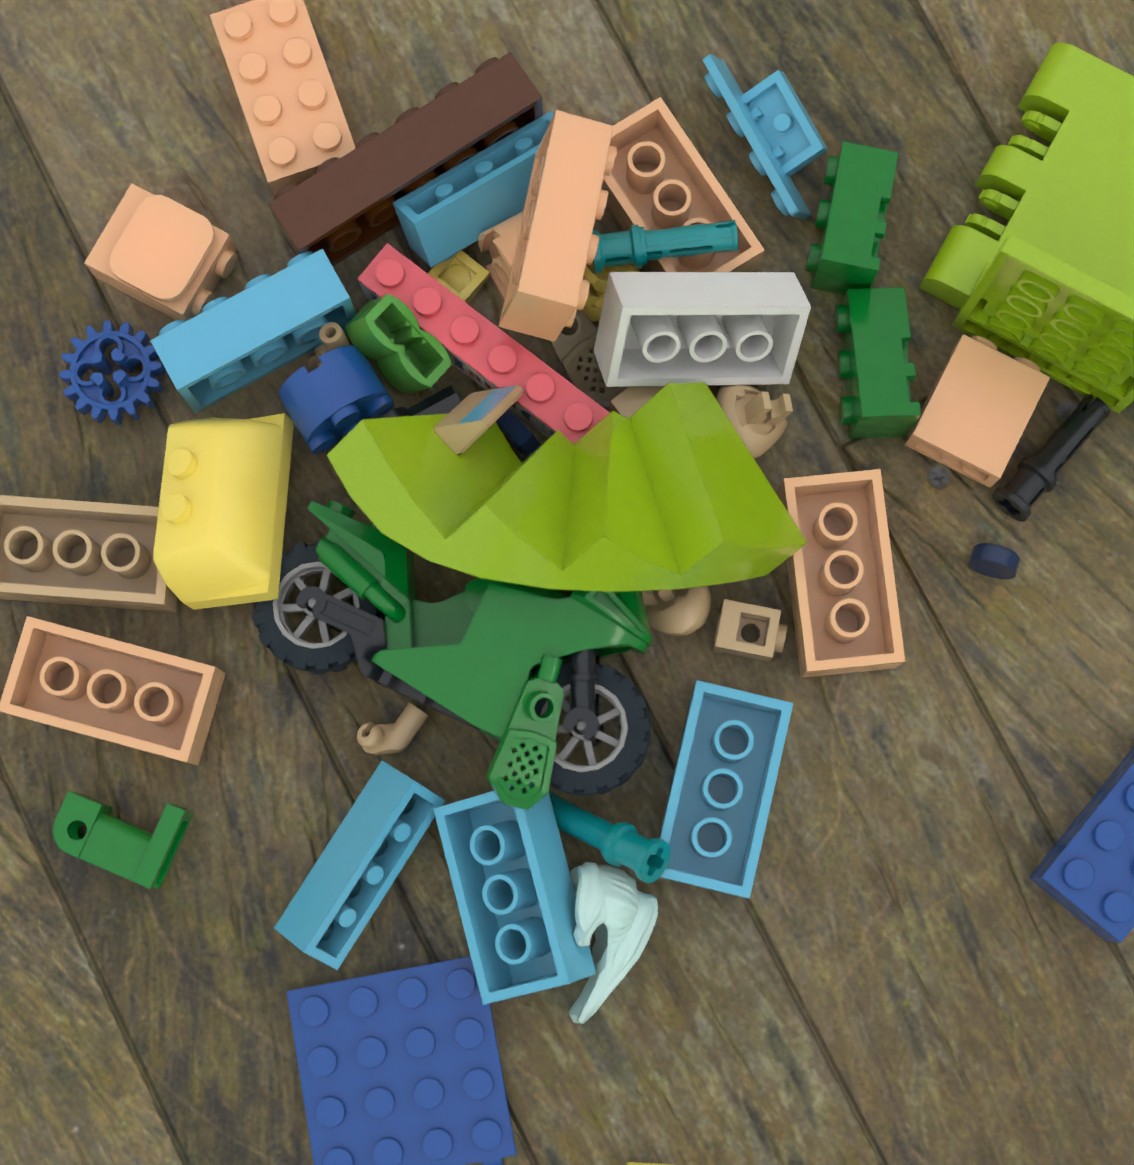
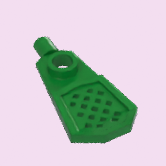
[486,654,564,810]

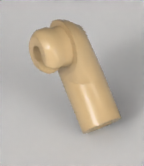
[308,322,351,371]
[357,703,428,755]

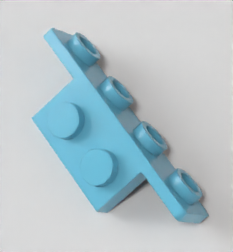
[702,54,829,220]

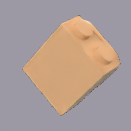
[84,183,238,322]
[905,334,1050,488]

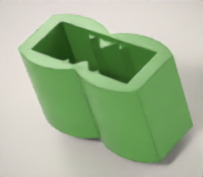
[345,294,452,395]

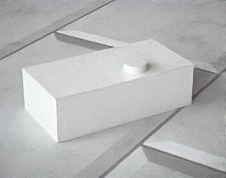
[594,272,811,387]

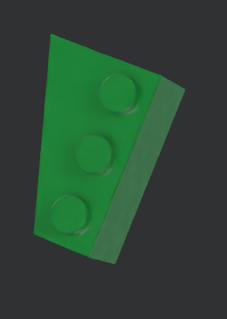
[805,141,898,295]
[834,287,921,439]

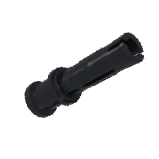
[992,394,1110,522]

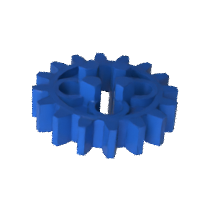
[59,320,166,425]

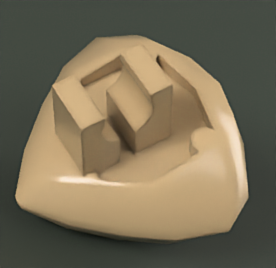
[716,385,793,458]
[641,586,711,636]

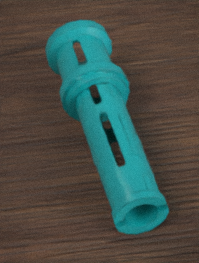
[592,220,738,273]
[549,792,670,883]

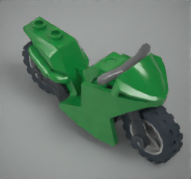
[252,500,653,796]

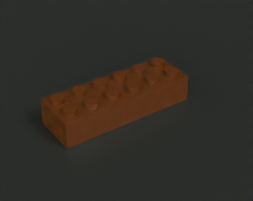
[268,52,543,266]

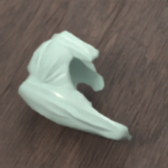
[568,862,658,1024]

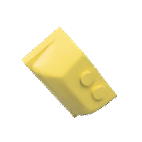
[153,413,294,610]

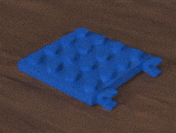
[286,956,517,1165]

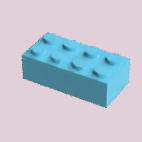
[150,249,356,413]
[658,680,793,898]
[433,783,596,1005]

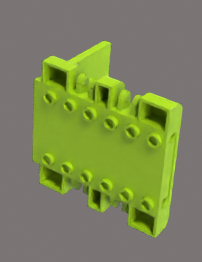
[918,43,1134,414]

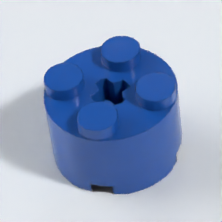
[278,345,395,455]

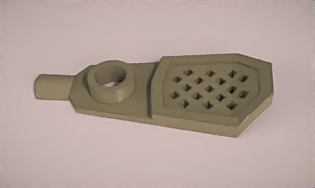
[550,309,628,407]

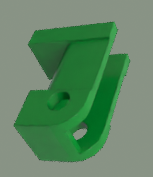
[52,791,194,889]

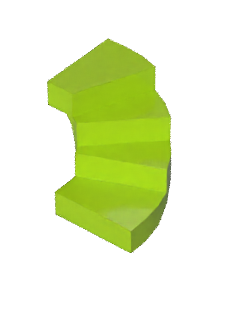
[327,382,807,592]

